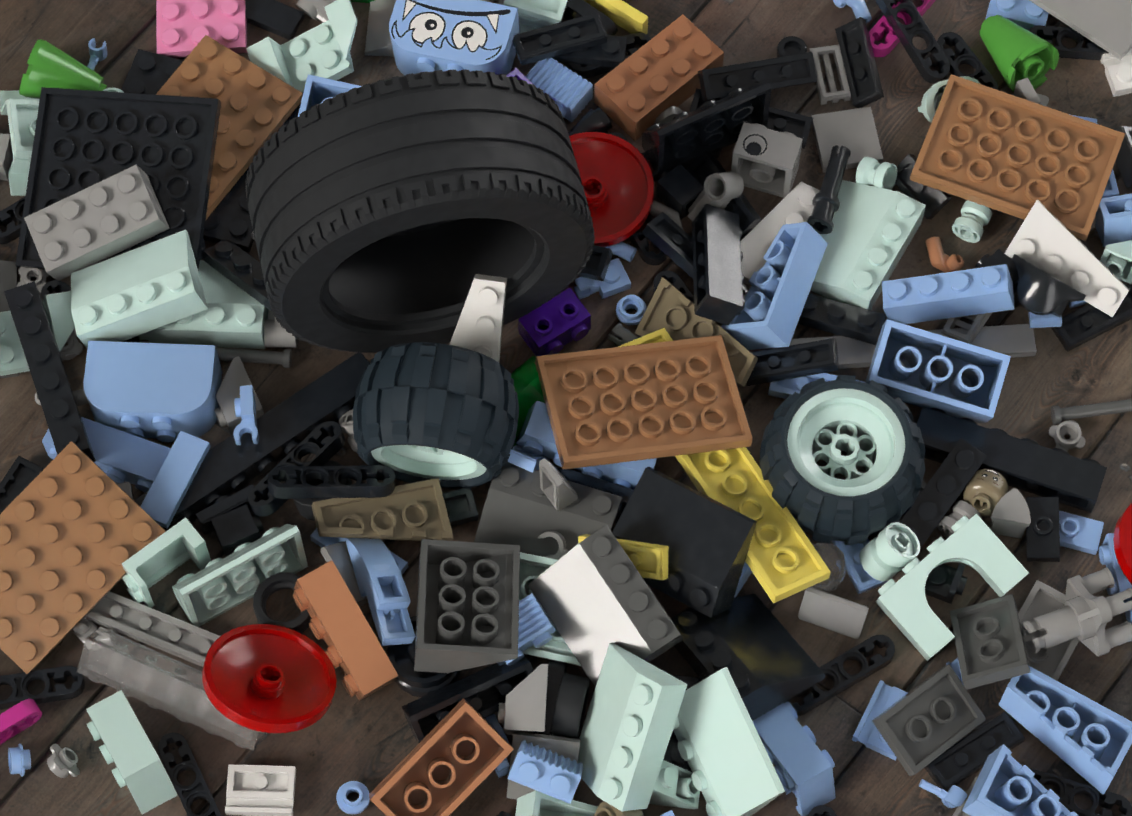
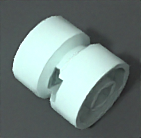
[859,522,920,582]

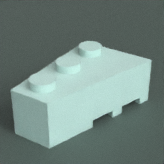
[86,690,178,815]

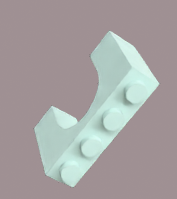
[876,514,1029,661]

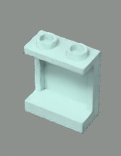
[122,517,211,608]

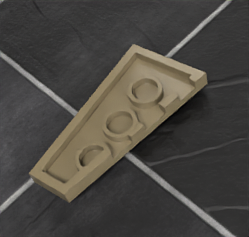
[635,277,759,387]
[312,478,454,541]

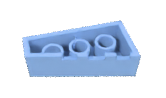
[721,222,828,350]
[516,401,657,490]
[999,666,1132,795]
[753,701,836,816]
[962,744,1079,816]

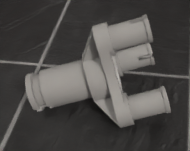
[1021,567,1132,657]

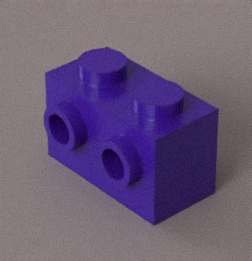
[518,288,591,356]

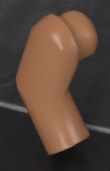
[925,236,964,273]

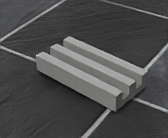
[809,44,851,105]

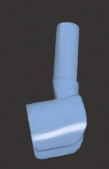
[87,38,107,71]
[919,779,968,808]

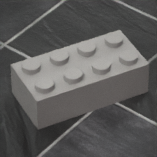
[24,165,170,281]

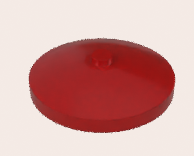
[569,132,654,247]
[202,624,337,733]

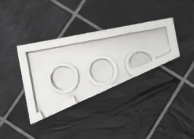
[740,182,820,286]
[1004,199,1129,318]
[449,274,507,362]

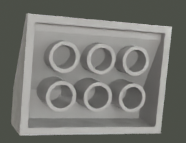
[1030,0,1132,60]

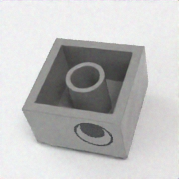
[731,122,803,198]

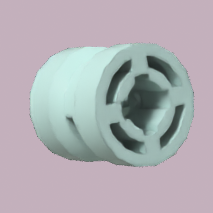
[856,157,897,190]
[952,200,992,243]

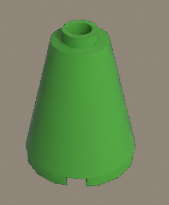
[980,15,1059,92]
[19,39,107,99]

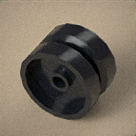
[387,616,460,697]

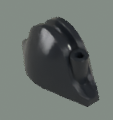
[1012,254,1086,317]

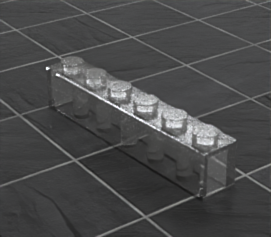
[77,626,267,751]

